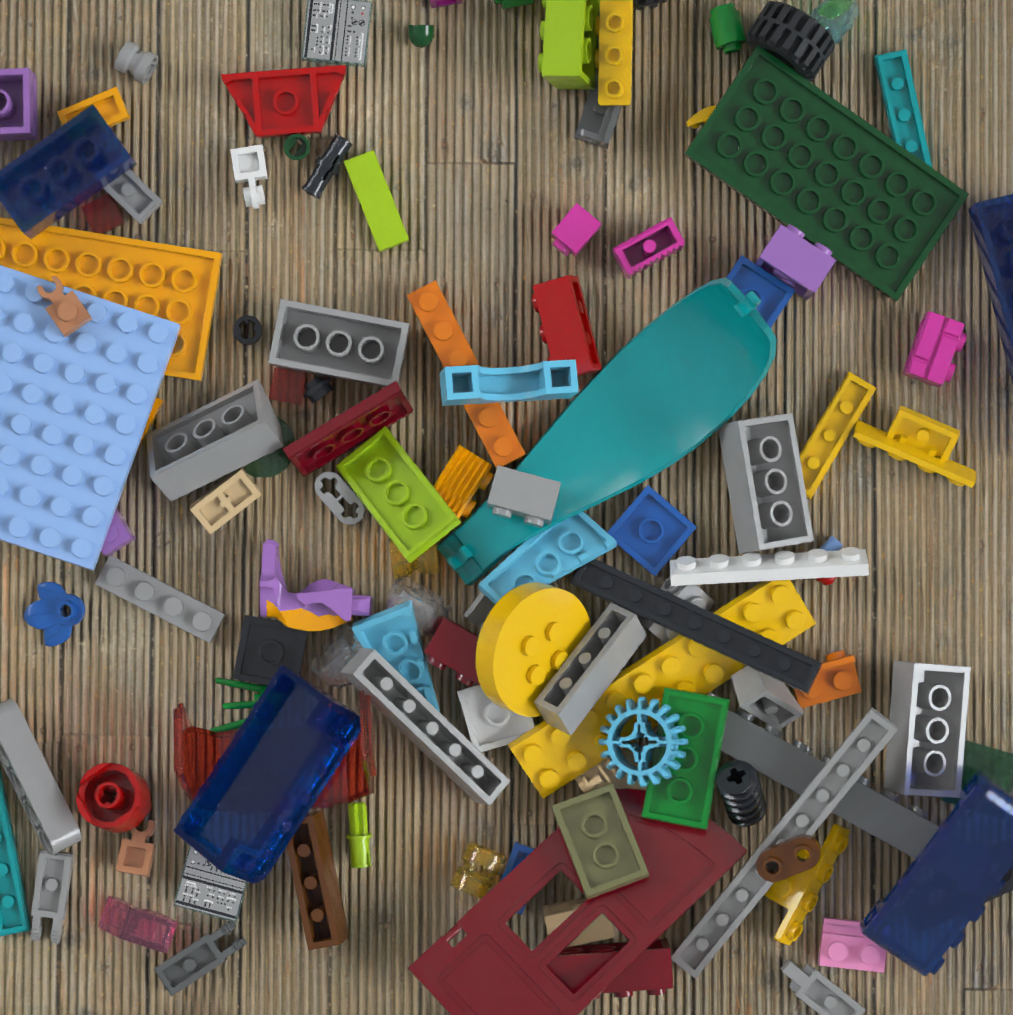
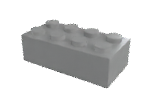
[268,299,411,388]

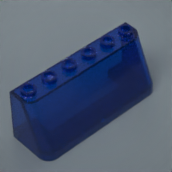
[173,664,363,884]
[860,770,1013,976]

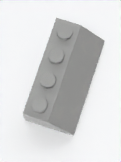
[146,379,284,501]
[718,413,814,553]
[884,660,971,798]

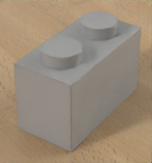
[487,465,561,528]

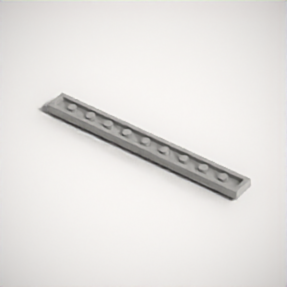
[671,707,899,979]

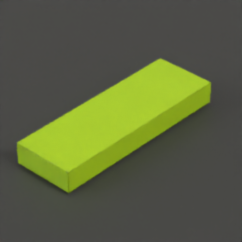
[344,150,410,252]

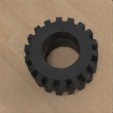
[745,1,835,81]

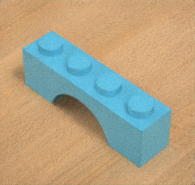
[439,359,579,406]

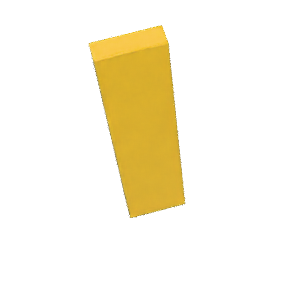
[799,372,876,499]

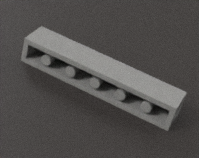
[340,648,510,806]

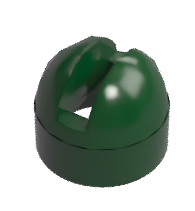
[408,25,434,48]
[283,134,310,160]

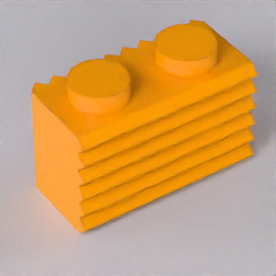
[433,444,494,519]

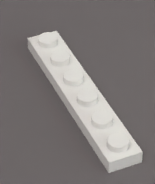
[670,547,869,586]

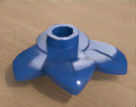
[24,582,85,647]

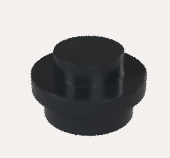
[303,375,333,404]

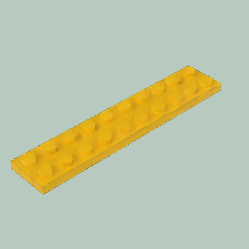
[508,580,816,799]

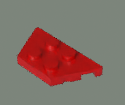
[221,65,347,138]

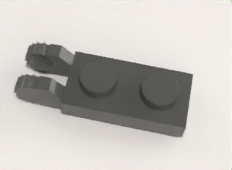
[154,920,247,996]

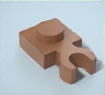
[37,275,92,338]
[115,820,156,877]

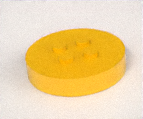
[476,582,591,717]

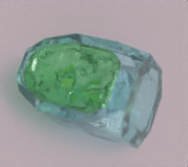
[810,0,859,45]

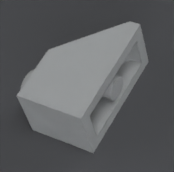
[731,665,804,730]

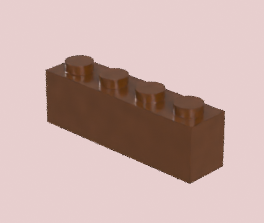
[281,810,350,950]

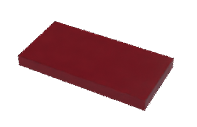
[283,381,414,477]

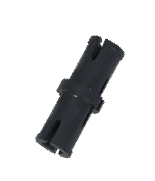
[301,133,353,199]

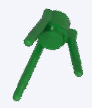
[209,677,282,734]

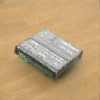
[301,0,373,68]
[173,841,254,922]

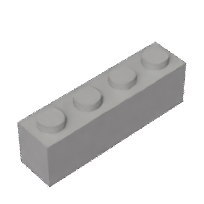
[534,603,647,735]

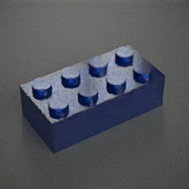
[0,104,137,239]

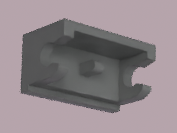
[574,76,622,149]

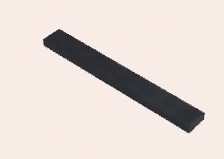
[571,559,822,694]

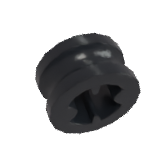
[233,315,262,345]

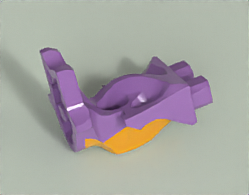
[259,539,373,631]

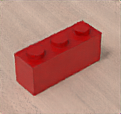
[532,275,602,377]

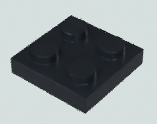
[233,615,309,691]

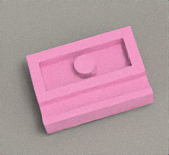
[818,917,889,973]

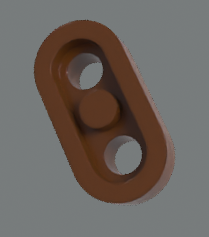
[756,834,821,882]

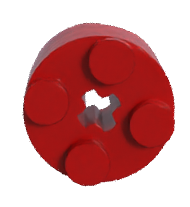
[76,763,152,833]

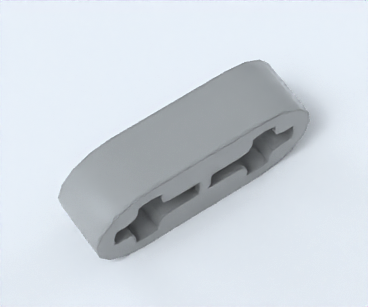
[314,471,366,525]

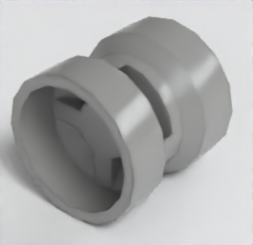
[114,41,158,85]

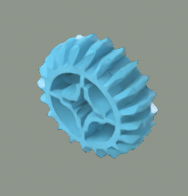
[598,697,688,787]

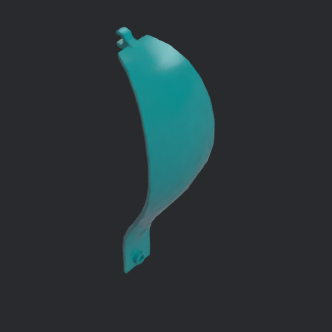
[437,277,777,586]

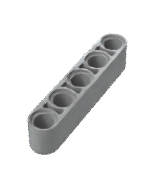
[0,698,81,855]

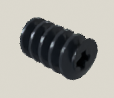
[716,760,767,827]

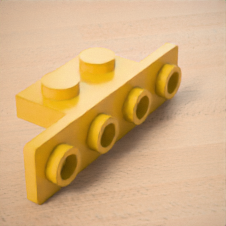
[595,0,633,106]
[853,405,976,488]
[764,823,850,945]

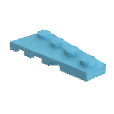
[478,512,617,604]
[351,600,440,712]

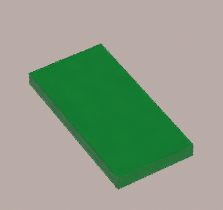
[642,687,730,830]

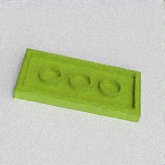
[335,426,461,563]

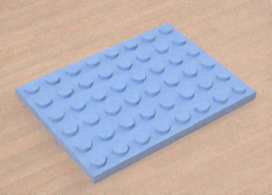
[0,265,181,571]

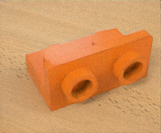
[792,650,862,708]

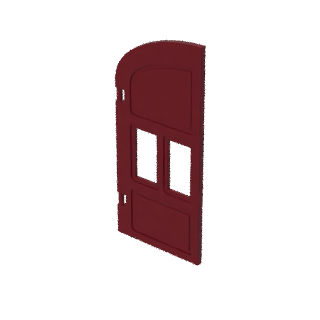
[408,788,748,1015]

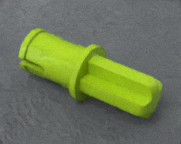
[346,802,372,868]

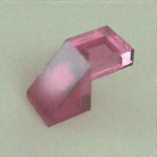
[98,896,178,953]

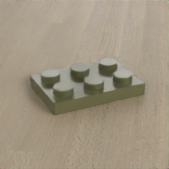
[552,783,649,900]

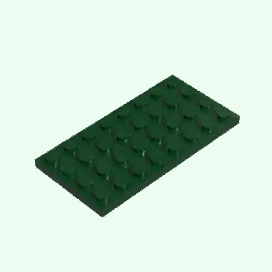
[683,45,969,302]

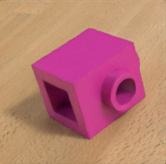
[551,203,601,258]

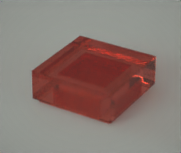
[81,193,125,234]
[269,367,307,405]

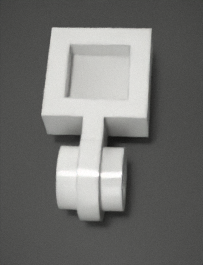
[230,144,268,209]

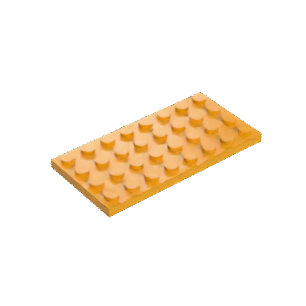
[0,217,223,382]

